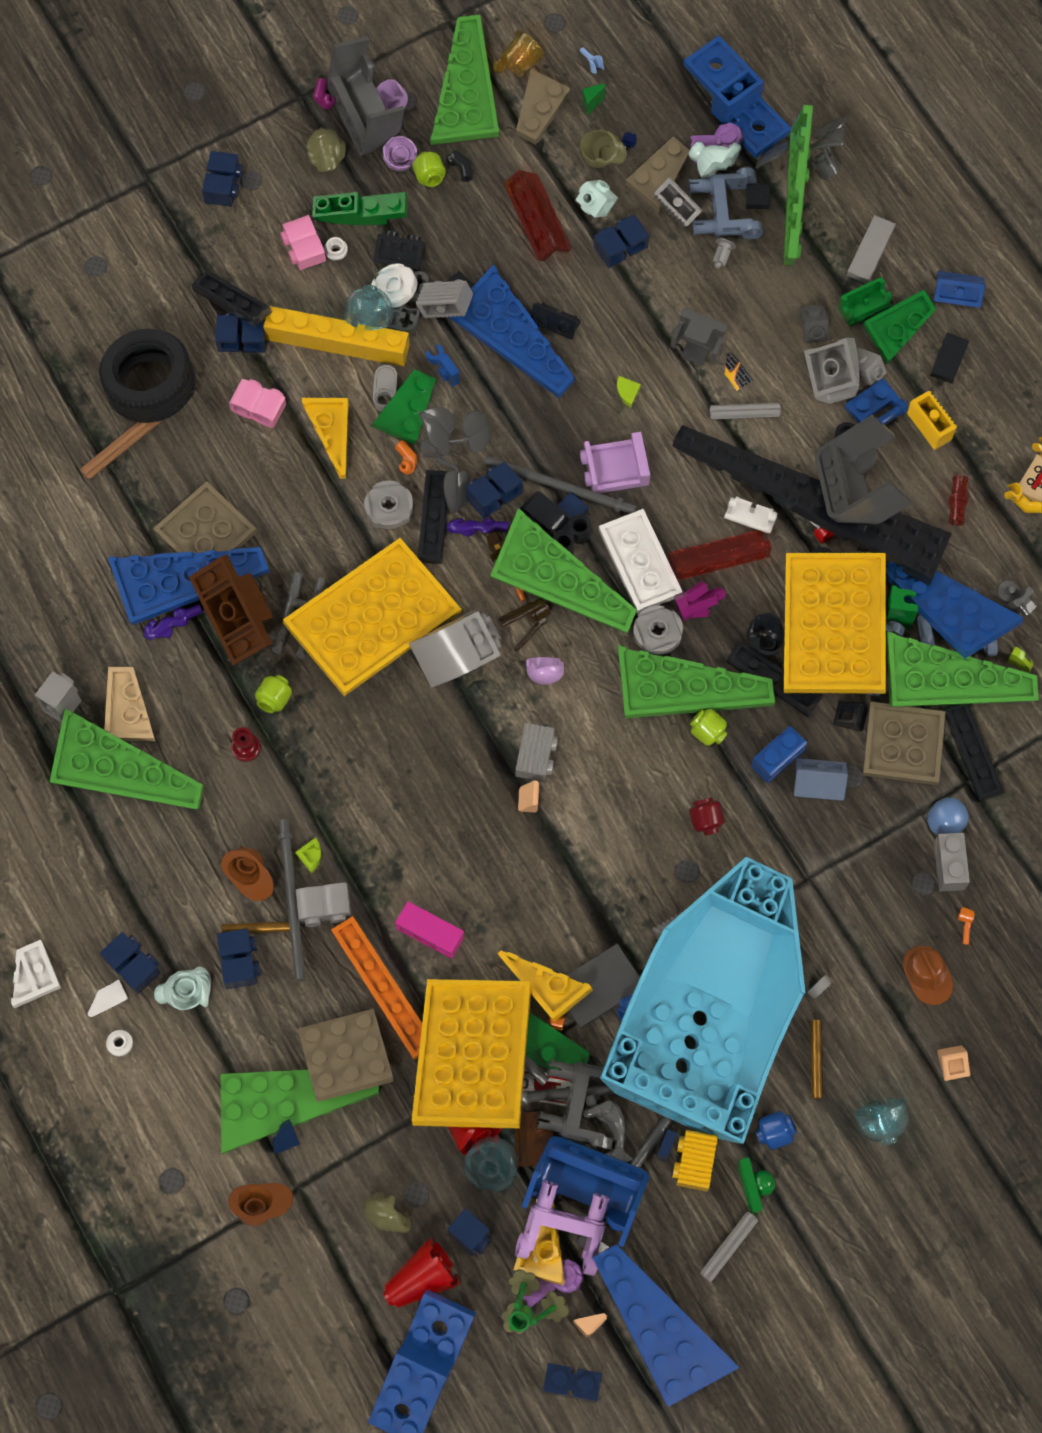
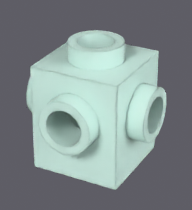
[576,180,618,218]

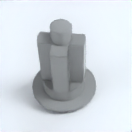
[712,238,736,269]

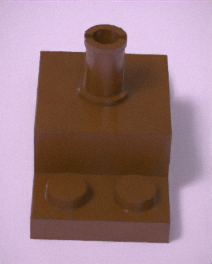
[189,554,273,666]

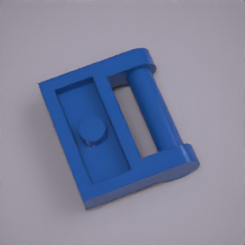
[845,378,909,425]

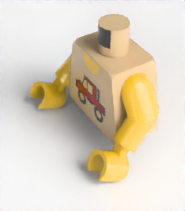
[1004,437,1042,513]

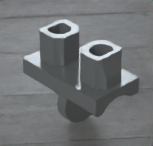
[996,580,1038,616]

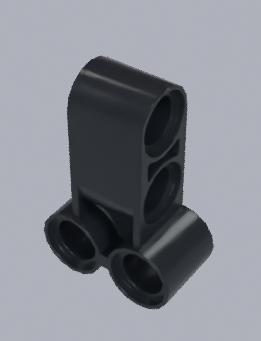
[520,491,591,555]

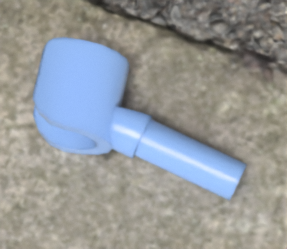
[580,47,604,74]

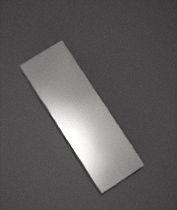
[846,215,896,284]

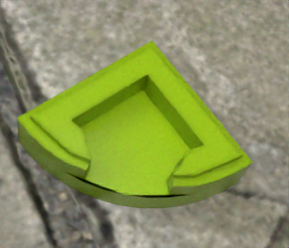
[617,376,641,407]
[1007,647,1033,673]
[295,837,321,874]

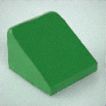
[582,83,605,115]

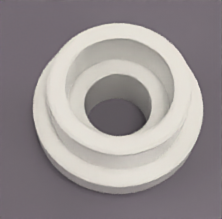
[324,237,348,261]
[106,1030,133,1057]

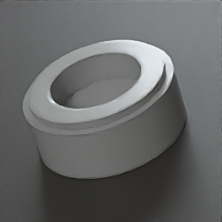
[807,974,832,999]

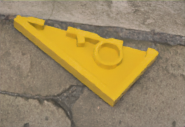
[302,398,349,479]
[497,950,593,1022]
[513,1199,565,1286]

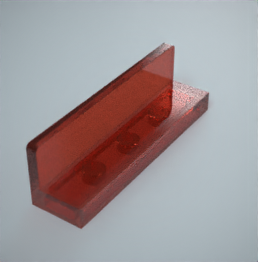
[504,170,571,261]
[668,530,772,581]

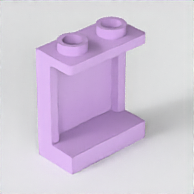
[580,432,650,493]

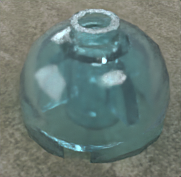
[344,285,392,330]
[854,1098,909,1145]
[464,1137,519,1192]

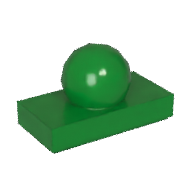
[737,1157,776,1215]

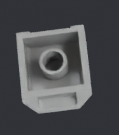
[804,338,860,404]

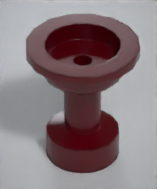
[231,727,261,762]

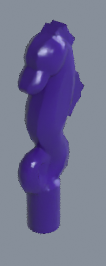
[447,518,509,537]
[144,604,203,641]

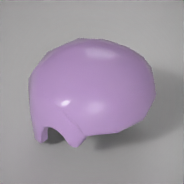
[376,79,408,110]
[382,136,418,172]
[526,657,564,685]

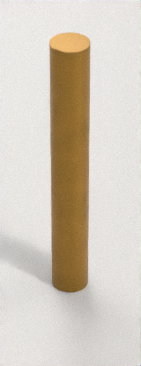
[221,921,290,933]
[810,1020,822,1099]

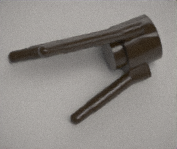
[499,598,551,651]

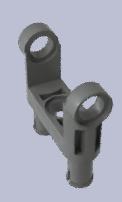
[536,1059,613,1150]

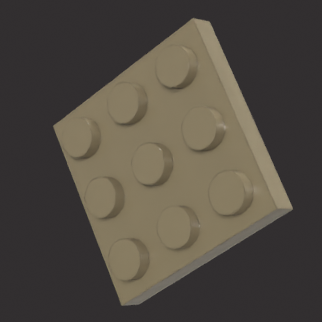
[153,481,257,553]
[862,702,946,786]
[298,1009,394,1102]

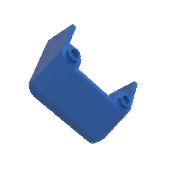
[522,1136,649,1247]

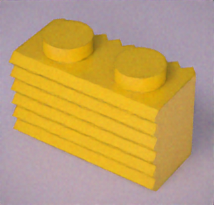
[907,391,957,450]
[672,1130,718,1192]

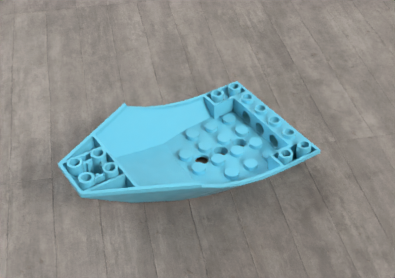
[600,857,806,1144]

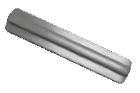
[709,402,781,419]
[700,1212,758,1282]

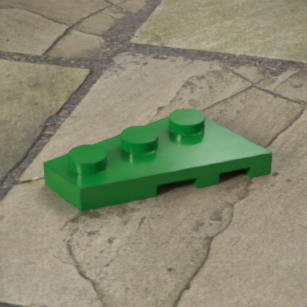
[863,290,936,364]
[370,369,436,445]
[526,1012,590,1070]

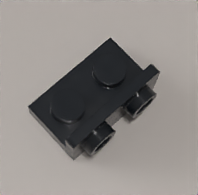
[373,230,426,270]

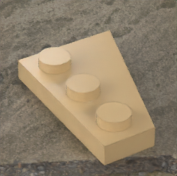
[104,667,155,741]

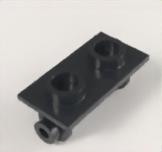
[531,302,581,340]

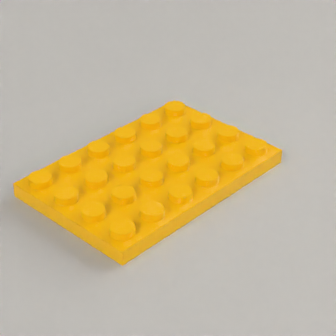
[283,538,461,696]
[784,553,886,694]
[412,979,531,1128]

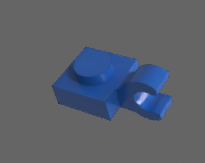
[426,344,460,387]

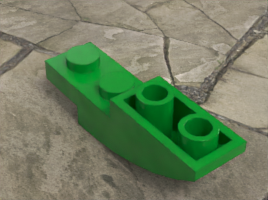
[312,192,408,225]

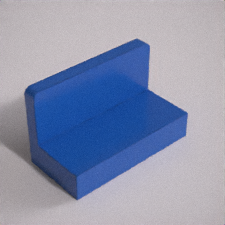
[933,271,985,308]

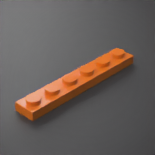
[331,916,422,1060]

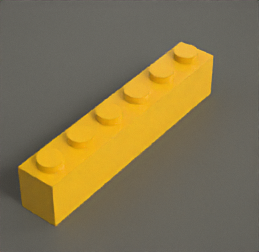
[263,306,410,367]

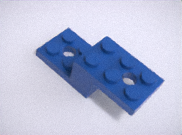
[683,36,791,159]
[368,1289,476,1433]

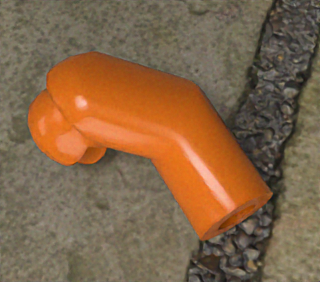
[395,440,418,475]

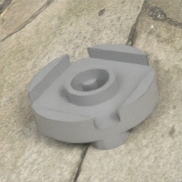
[364,480,413,529]
[633,605,683,655]

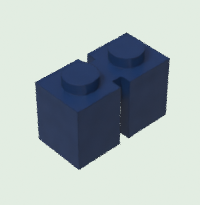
[202,151,243,207]
[594,215,649,269]
[215,313,266,353]
[466,461,523,519]
[217,928,261,990]
[100,932,161,995]
[447,1208,491,1257]
[543,1363,602,1403]

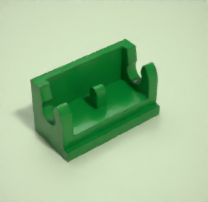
[838,277,892,327]
[886,585,918,630]

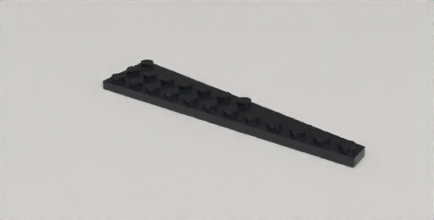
[672,425,952,586]

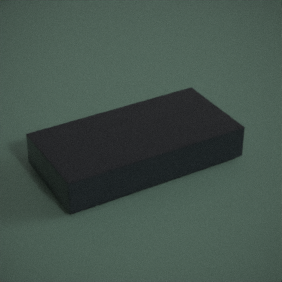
[930,332,969,384]

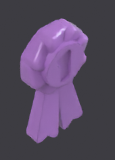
[691,122,743,164]
[523,1259,584,1308]

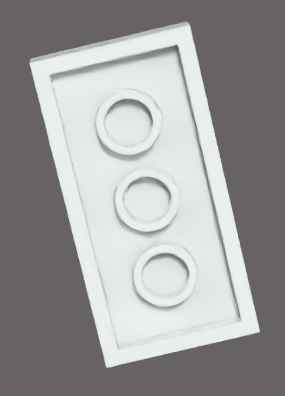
[598,509,683,614]

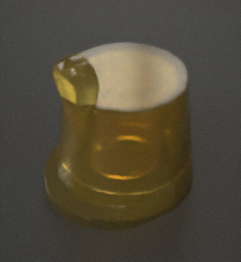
[493,30,545,77]

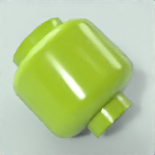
[412,152,446,187]
[255,675,292,713]
[689,709,728,746]

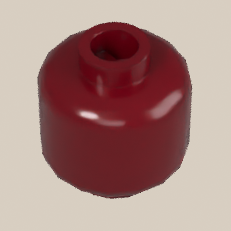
[689,797,725,836]

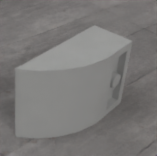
[409,609,502,687]

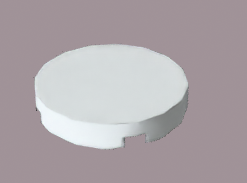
[371,263,417,308]

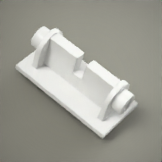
[724,496,777,534]

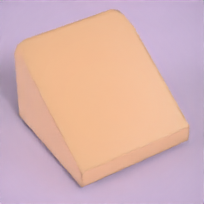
[518,781,539,812]
[937,1046,970,1081]
[573,1313,607,1338]

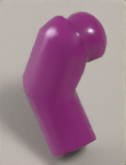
[313,78,335,109]

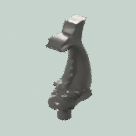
[583,1094,633,1162]

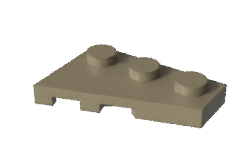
[516,69,571,145]
[625,137,690,213]

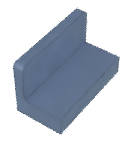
[794,758,848,800]

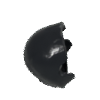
[746,613,785,656]

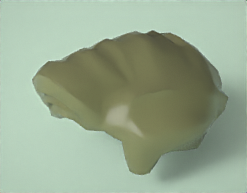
[306,128,346,173]
[580,129,627,169]
[364,1192,412,1233]

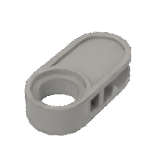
[373,365,398,412]

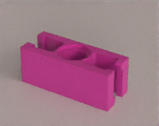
[395,901,465,959]

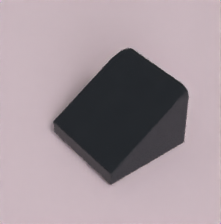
[833,701,868,731]

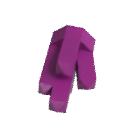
[674,581,726,621]

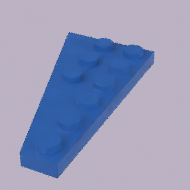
[449,264,574,398]
[108,547,270,625]
[886,561,1024,659]
[592,1244,740,1407]

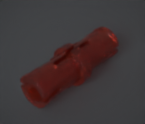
[949,475,968,526]

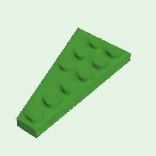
[430,15,499,145]
[783,105,813,266]
[490,508,637,634]
[886,632,1039,707]
[618,645,775,719]
[50,708,204,810]
[220,1070,379,1154]

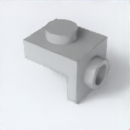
[857,348,886,387]

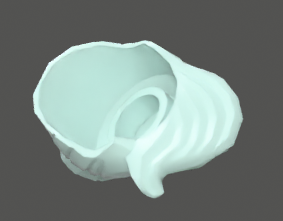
[689,142,741,178]
[154,966,212,1010]

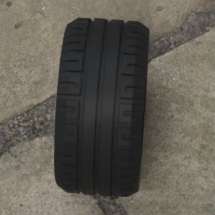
[99,329,196,423]

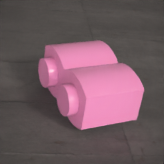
[280,215,326,270]
[229,379,286,428]

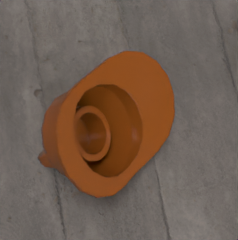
[221,846,274,901]
[903,946,953,1006]
[228,1183,293,1226]

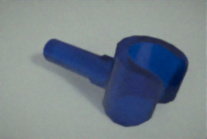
[622,132,637,149]

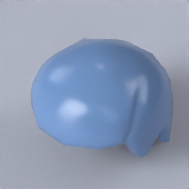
[927,797,969,835]

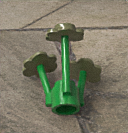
[501,1269,569,1334]

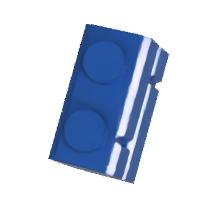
[751,726,807,784]

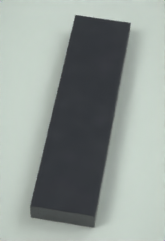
[191,271,272,327]
[418,470,448,564]
[726,641,823,717]
[943,704,1004,802]

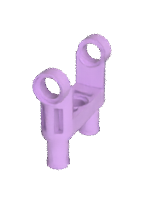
[515,1180,610,1276]

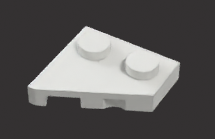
[11,940,61,1008]

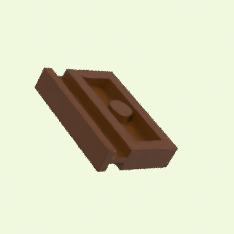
[514,1111,553,1167]

